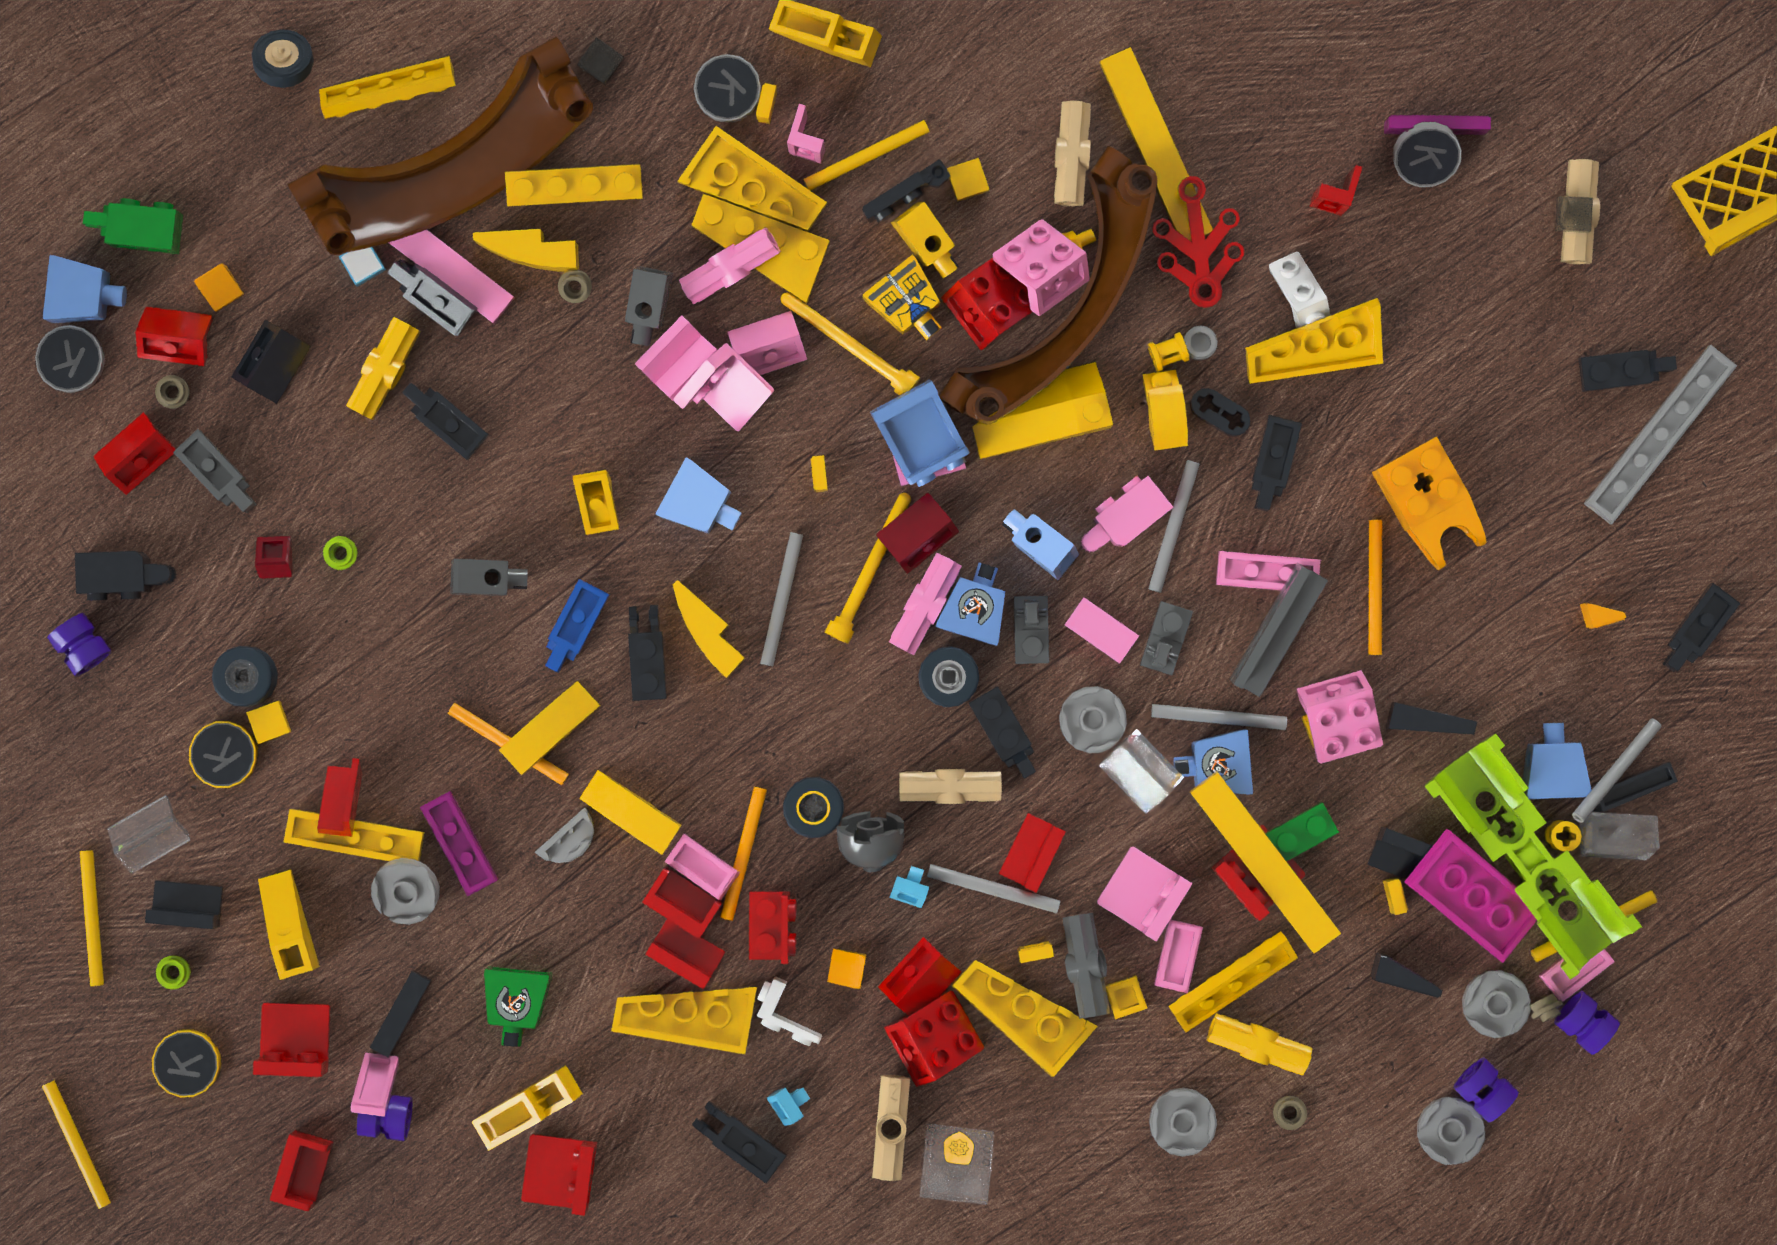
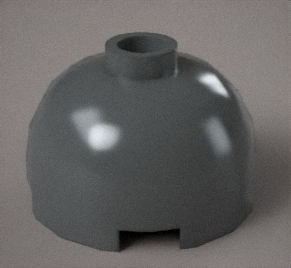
[837,811,904,872]

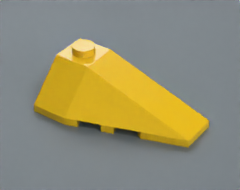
[972,362,1113,459]

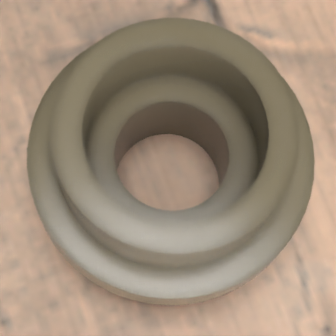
[558,270,592,303]
[155,375,190,409]
[1530,994,1564,1023]
[1273,1095,1307,1130]

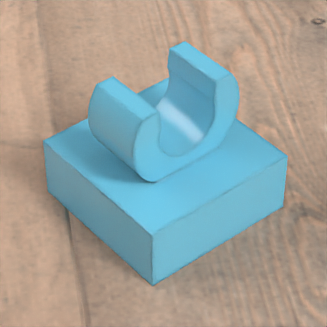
[889,866,929,908]
[766,1087,810,1126]

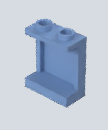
[870,380,970,487]

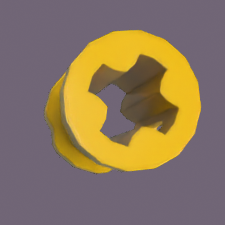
[1147,332,1190,372]
[1544,820,1582,851]

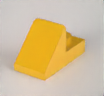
[573,470,619,535]

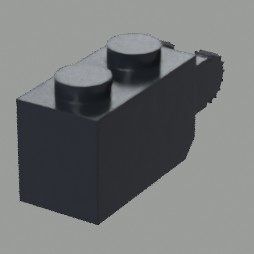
[75,551,177,601]

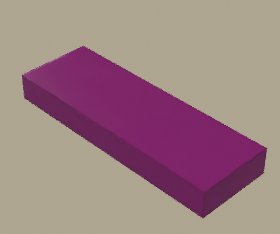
[1384,115,1491,135]
[420,791,499,896]

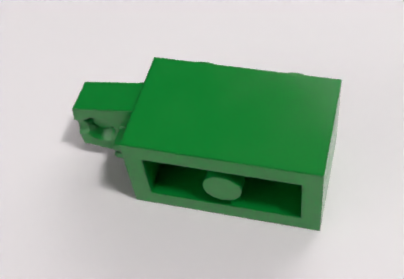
[83,198,183,254]

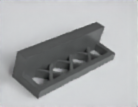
[1230,563,1328,697]

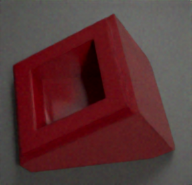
[255,536,293,579]

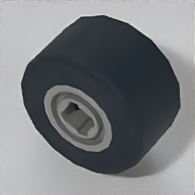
[918,647,979,707]

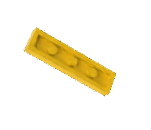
[319,56,456,119]
[505,164,643,206]
[284,809,425,862]
[1168,931,1298,1033]

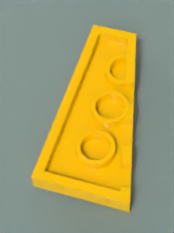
[678,126,827,232]
[692,194,830,305]
[1245,298,1383,384]
[952,960,1098,1077]
[611,987,757,1055]

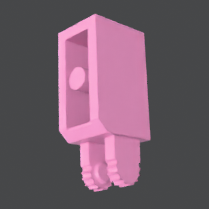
[1080,475,1173,553]

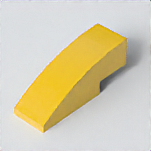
[769,0,882,67]
[473,229,579,272]
[673,580,745,678]
[499,681,600,775]
[580,770,682,855]
[472,1065,583,1151]

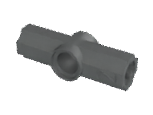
[1063,913,1110,1019]

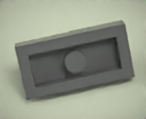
[1014,596,1049,664]
[1140,601,1193,676]

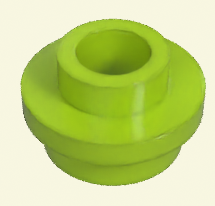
[323,536,358,570]
[156,955,191,989]

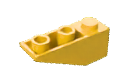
[258,870,320,980]

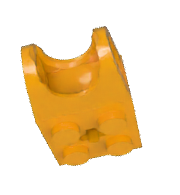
[1372,437,1487,570]

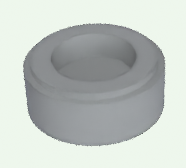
[1184,326,1217,360]

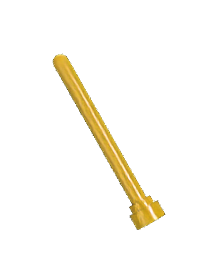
[780,292,920,396]
[824,493,911,644]

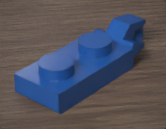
[545,579,610,673]

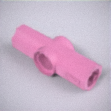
[679,227,781,304]
[889,553,962,655]

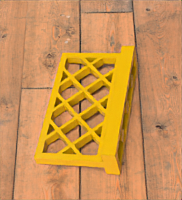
[1671,126,1777,257]

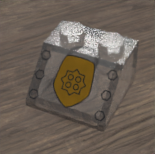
[919,1124,994,1205]

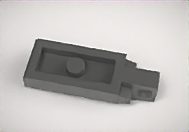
[173,429,257,514]

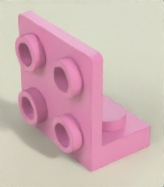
[993,220,1090,317]
[673,343,774,431]
[1297,670,1383,764]
[1097,847,1192,941]

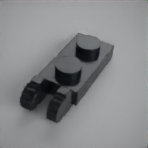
[628,605,667,701]
[692,1101,787,1184]

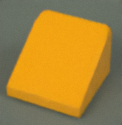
[194,263,244,312]
[1580,603,1626,629]
[827,948,866,989]

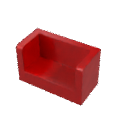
[642,866,723,939]
[270,1130,334,1212]

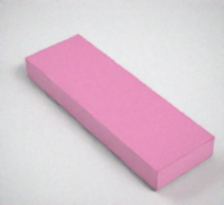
[1216,551,1321,591]

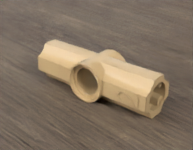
[1054,101,1091,207]
[1560,159,1600,264]
[899,769,1002,804]
[872,1075,910,1181]

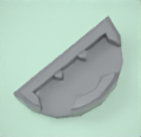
[535,807,594,863]

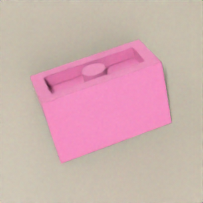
[787,104,825,164]
[728,311,807,375]
[635,315,717,401]

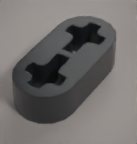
[1190,388,1250,437]

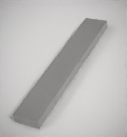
[1584,345,1737,524]

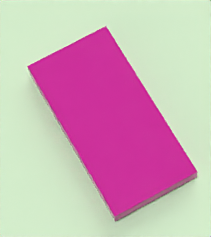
[1405,829,1537,963]

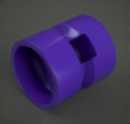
[47,613,112,677]
[1554,990,1620,1055]
[1453,1057,1519,1123]
[357,1095,413,1141]

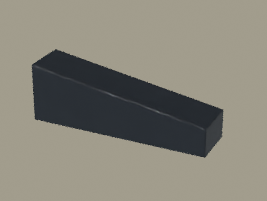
[1386,702,1477,735]
[1593,762,1678,813]
[370,970,432,1057]

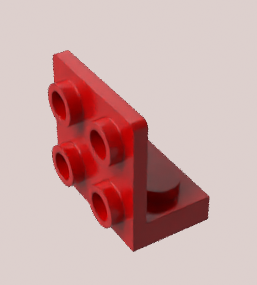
[941,258,1033,351]
[1211,825,1305,922]
[749,891,797,964]
[884,991,984,1087]
[253,1002,330,1077]
[521,1134,598,1216]

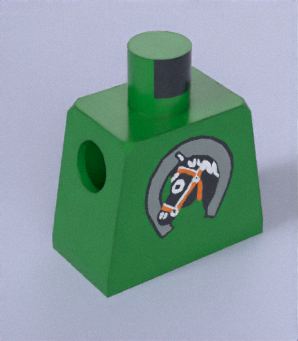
[484,966,552,1047]

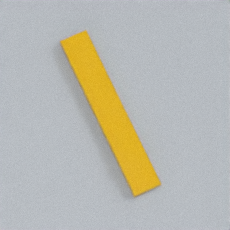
[1100,47,1213,241]
[1190,771,1341,953]

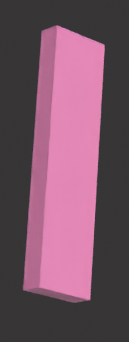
[388,230,515,324]

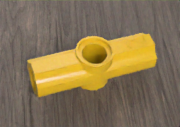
[346,317,421,420]
[1206,1013,1313,1075]

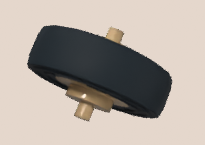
[252,29,314,88]

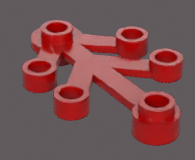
[1152,176,1244,308]

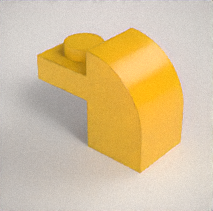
[1143,370,1188,450]

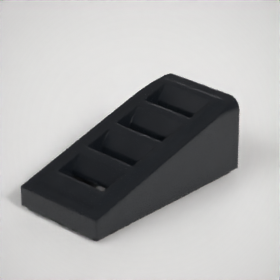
[1370,952,1443,998]

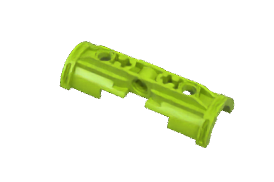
[1425,734,1642,980]

